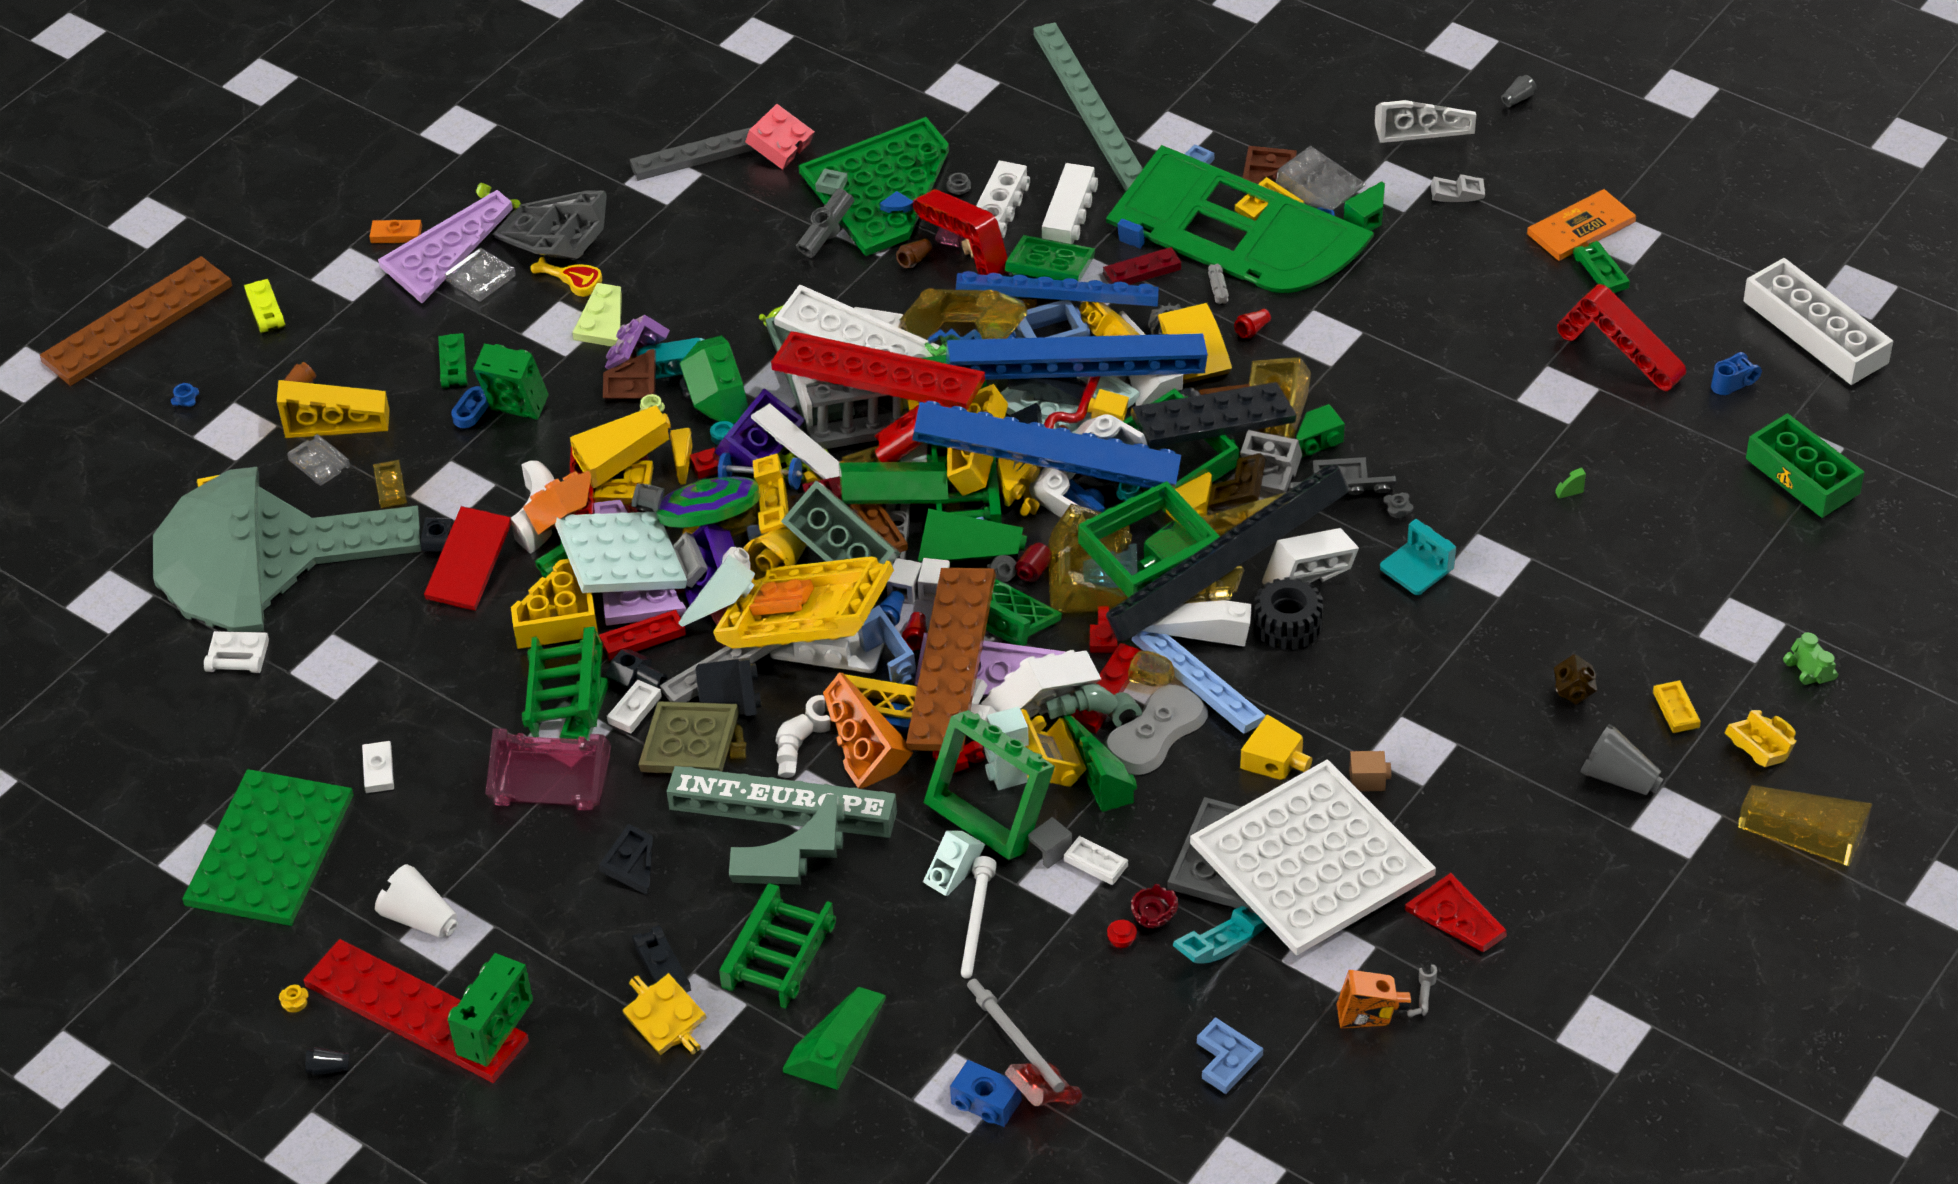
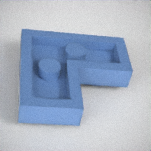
[1197,1017,1263,1094]

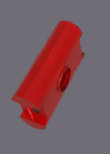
[875,404,924,462]

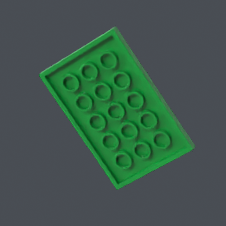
[182,769,354,926]

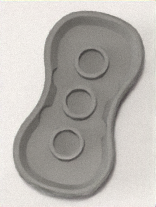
[1103,685,1208,775]

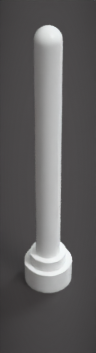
[961,856,996,979]

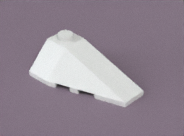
[1375,100,1476,143]
[1142,600,1251,646]

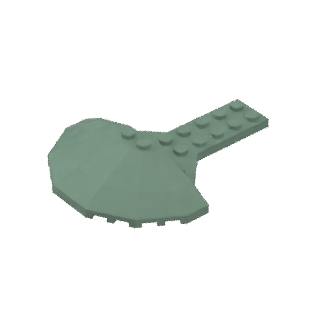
[153,467,422,632]

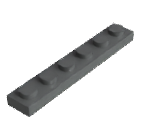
[630,127,755,181]

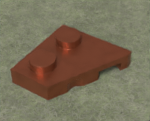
[1243,146,1297,184]
[603,349,656,399]

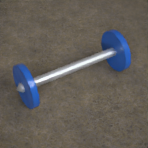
[718,453,802,489]

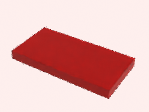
[424,506,511,611]

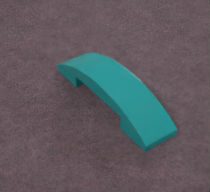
[1173,906,1268,963]

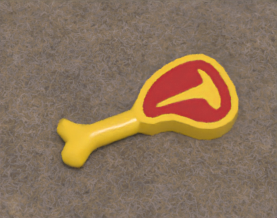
[530,257,602,297]

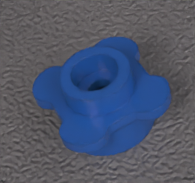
[171,383,199,407]

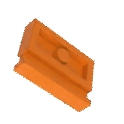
[749,579,814,616]

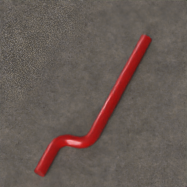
[1044,376,1101,429]

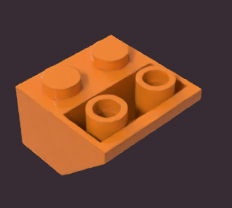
[523,471,591,535]

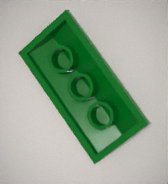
[839,462,948,504]

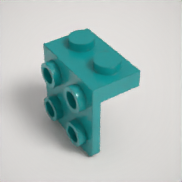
[1380,519,1456,595]

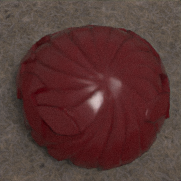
[1131,884,1178,929]

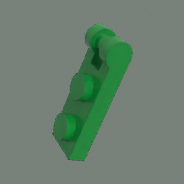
[1573,241,1630,293]
[438,333,468,389]

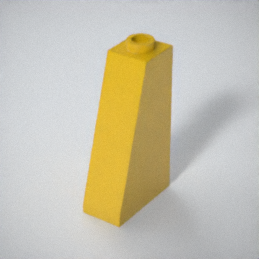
[570,405,671,488]

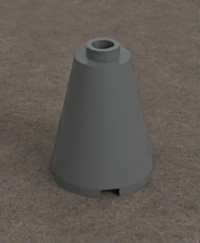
[1580,724,1663,795]

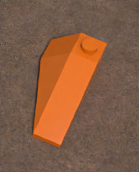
[823,672,913,789]

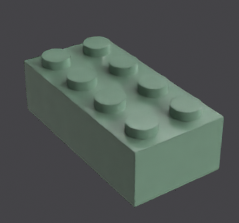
[781,481,901,564]

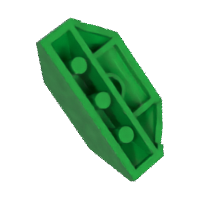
[680,335,748,424]

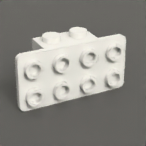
[770,632,884,673]

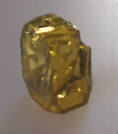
[1128,651,1175,687]

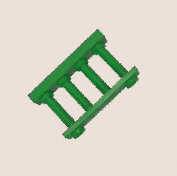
[927,444,1001,523]
[522,626,603,738]
[719,883,836,1009]

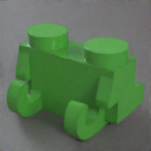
[1783,633,1838,685]

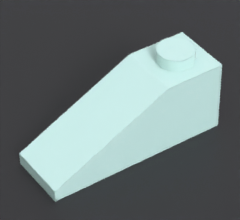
[678,555,755,627]

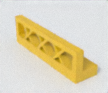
[837,674,917,720]

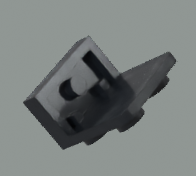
[695,657,761,716]

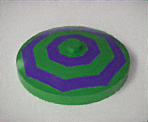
[656,476,761,527]

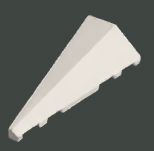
[1118,311,1183,406]

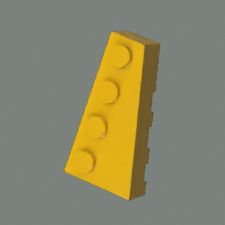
[277,380,389,438]
[947,384,1008,496]

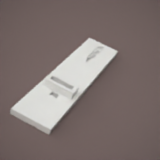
[751,404,840,479]

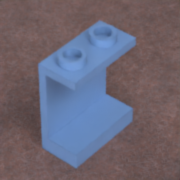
[858,606,917,685]

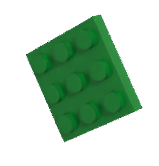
[1005,235,1095,282]

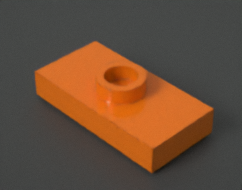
[370,220,422,243]

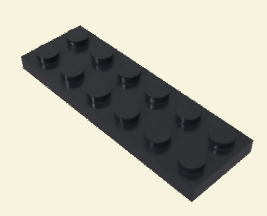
[1131,382,1297,448]

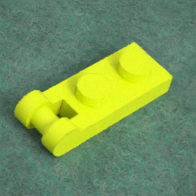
[244,279,285,333]

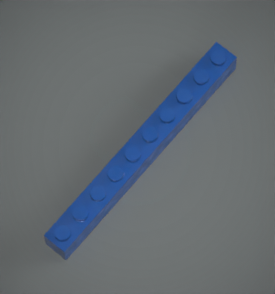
[946,333,1208,379]
[912,401,1181,488]

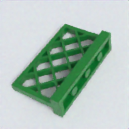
[986,579,1062,646]

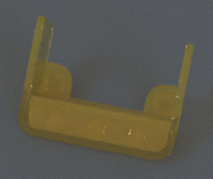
[900,288,1028,340]

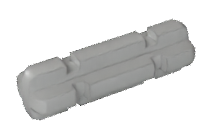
[1208,264,1229,305]

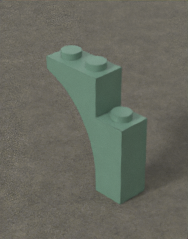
[729,794,845,885]

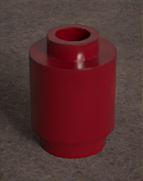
[1015,543,1052,582]

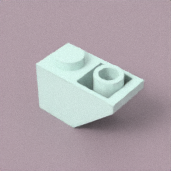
[923,831,985,896]

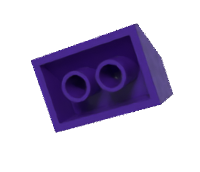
[714,388,805,467]
[685,523,735,606]

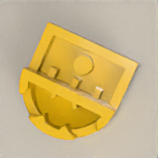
[1725,710,1797,767]

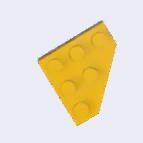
[511,559,598,649]

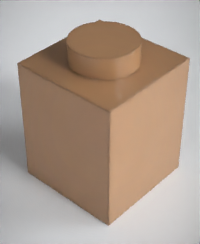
[1349,751,1391,791]

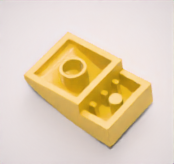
[1158,303,1232,384]

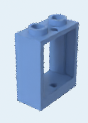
[1012,300,1091,338]

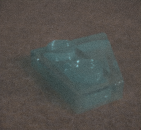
[1083,544,1137,588]

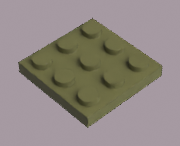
[638,702,740,773]

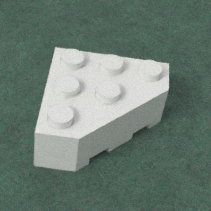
[981,650,1101,718]

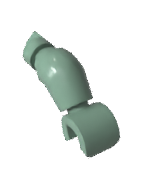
[1046,684,1142,727]

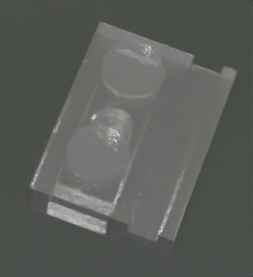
[287,434,350,486]

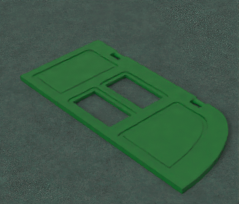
[1106,145,1374,293]

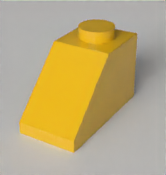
[1166,472,1212,528]

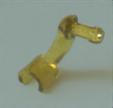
[730,722,747,759]

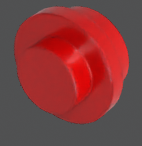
[1107,920,1137,948]

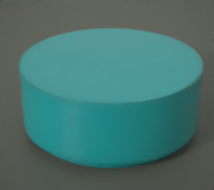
[710,421,734,445]

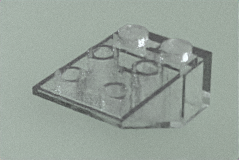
[1276,145,1366,210]

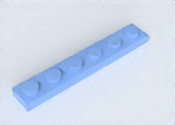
[1132,631,1265,734]

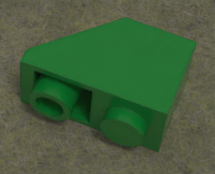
[1344,181,1385,231]
[1296,404,1345,458]

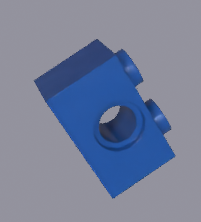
[950,1060,1022,1127]

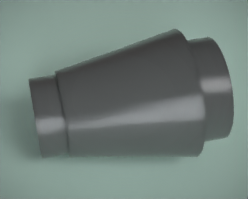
[1501,75,1537,107]

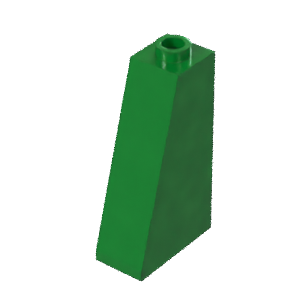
[918,509,1027,563]

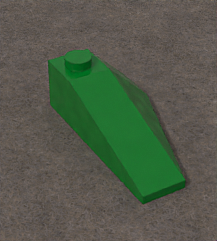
[1063,714,1137,812]
[783,987,886,1090]

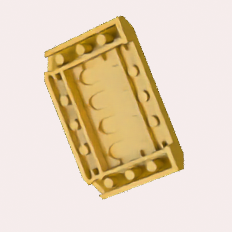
[713,557,894,649]

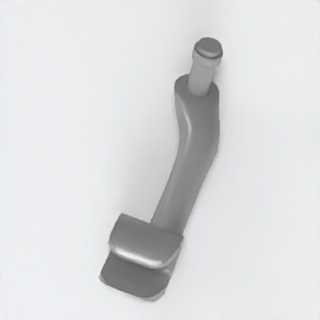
[1407,965,1437,1017]

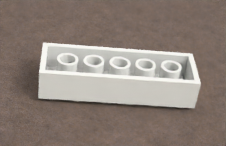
[1743,258,1893,385]

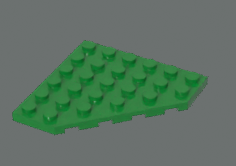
[799,117,949,256]

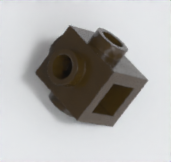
[1553,654,1597,704]

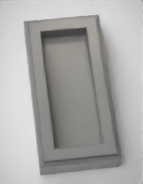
[673,532,708,588]

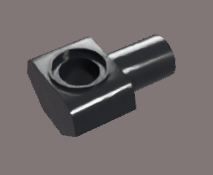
[421,518,454,551]
[606,649,668,691]

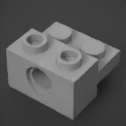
[1240,430,1302,495]

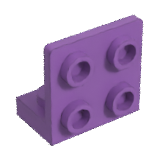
[605,315,670,370]

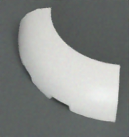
[511,461,555,554]

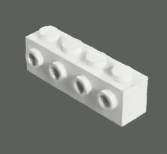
[1042,163,1098,244]

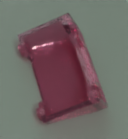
[485,728,611,811]

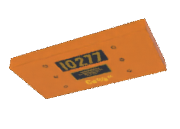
[1527,189,1636,261]

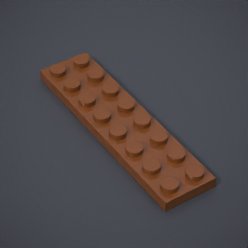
[40,256,232,386]
[906,568,996,752]

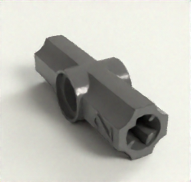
[796,188,855,258]

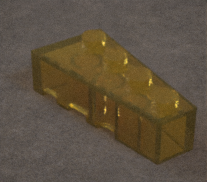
[1738,785,1872,866]

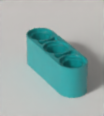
[636,338,705,379]

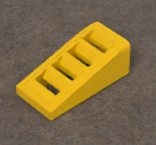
[670,428,692,485]

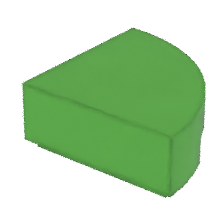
[1555,468,1586,499]

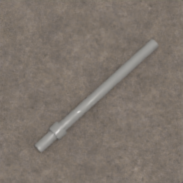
[967,979,1065,1092]

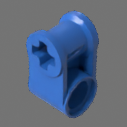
[1711,352,1762,395]

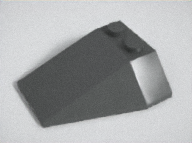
[493,191,607,260]

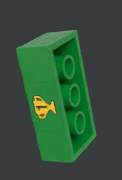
[1746,413,1864,518]

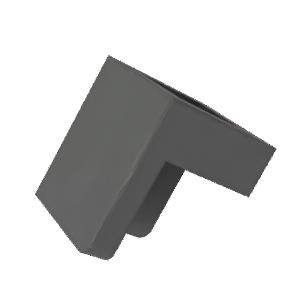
[1028,817,1072,869]

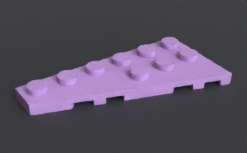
[378,190,513,303]
[594,500,686,626]

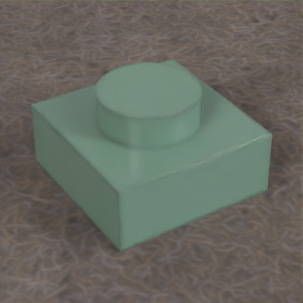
[816,169,848,195]

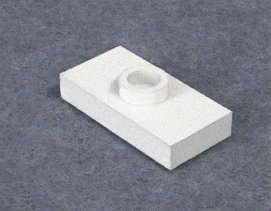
[362,741,394,793]
[1064,836,1128,885]

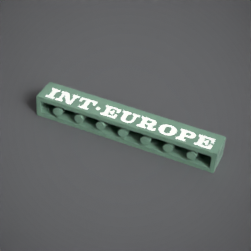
[667,766,897,838]

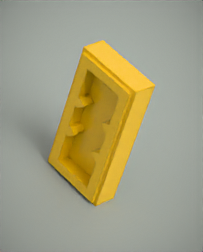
[1653,680,1701,733]

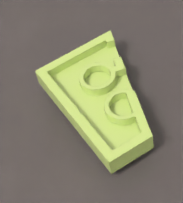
[572,283,622,346]

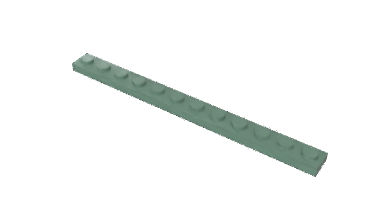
[1034,22,1143,191]

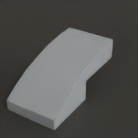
[1431,174,1485,202]

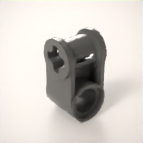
[632,483,665,512]

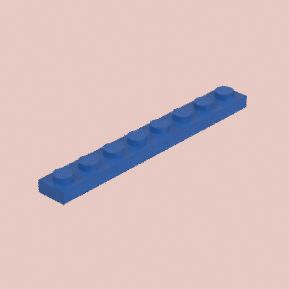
[956,271,1158,306]

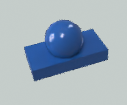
[1063,479,1105,519]

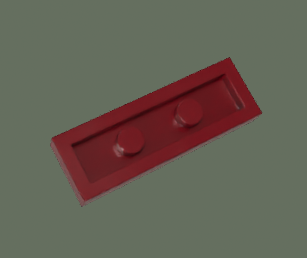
[1103,247,1181,285]

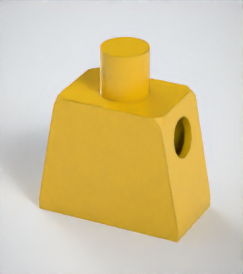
[1240,715,1312,780]

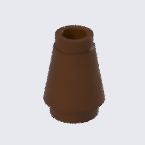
[896,239,932,268]

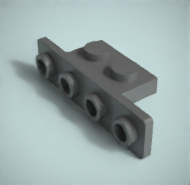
[1289,457,1396,495]

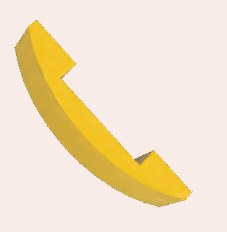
[753,453,788,534]

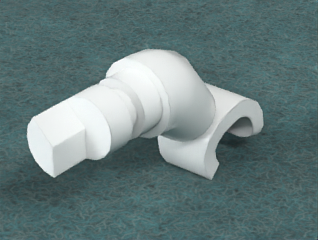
[776,695,831,778]

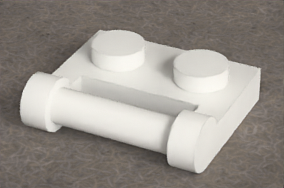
[204,632,269,673]

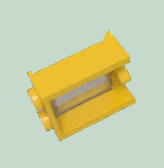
[1021,709,1087,787]

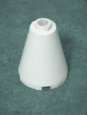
[375,864,458,938]

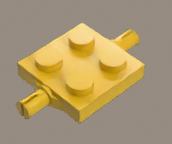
[622,973,707,1056]

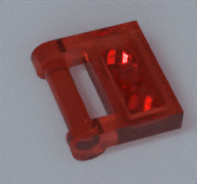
[1005,1063,1082,1106]

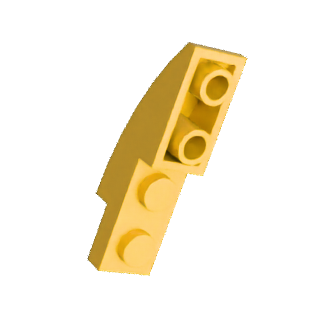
[1079,301,1140,336]

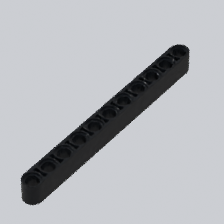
[1106,464,1349,641]

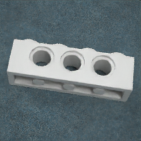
[976,161,1030,238]

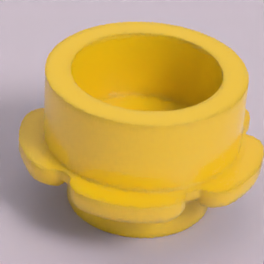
[279,985,308,1013]

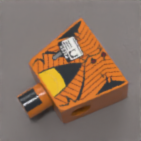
[1337,970,1411,1028]

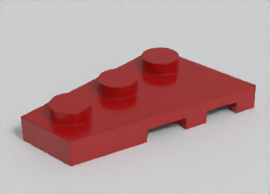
[1405,873,1507,952]

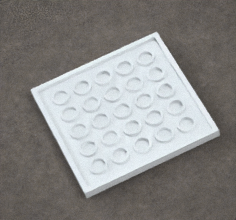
[1190,759,1436,956]

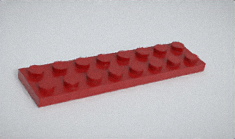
[771,331,985,410]
[303,939,529,1083]

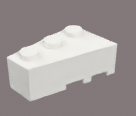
[1262,528,1359,584]

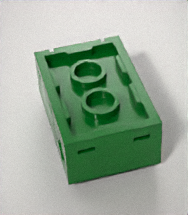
[473,343,549,420]
[448,953,533,1067]

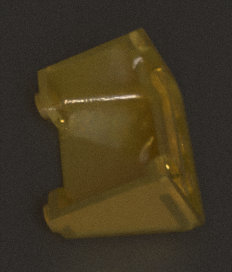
[1049,503,1132,613]

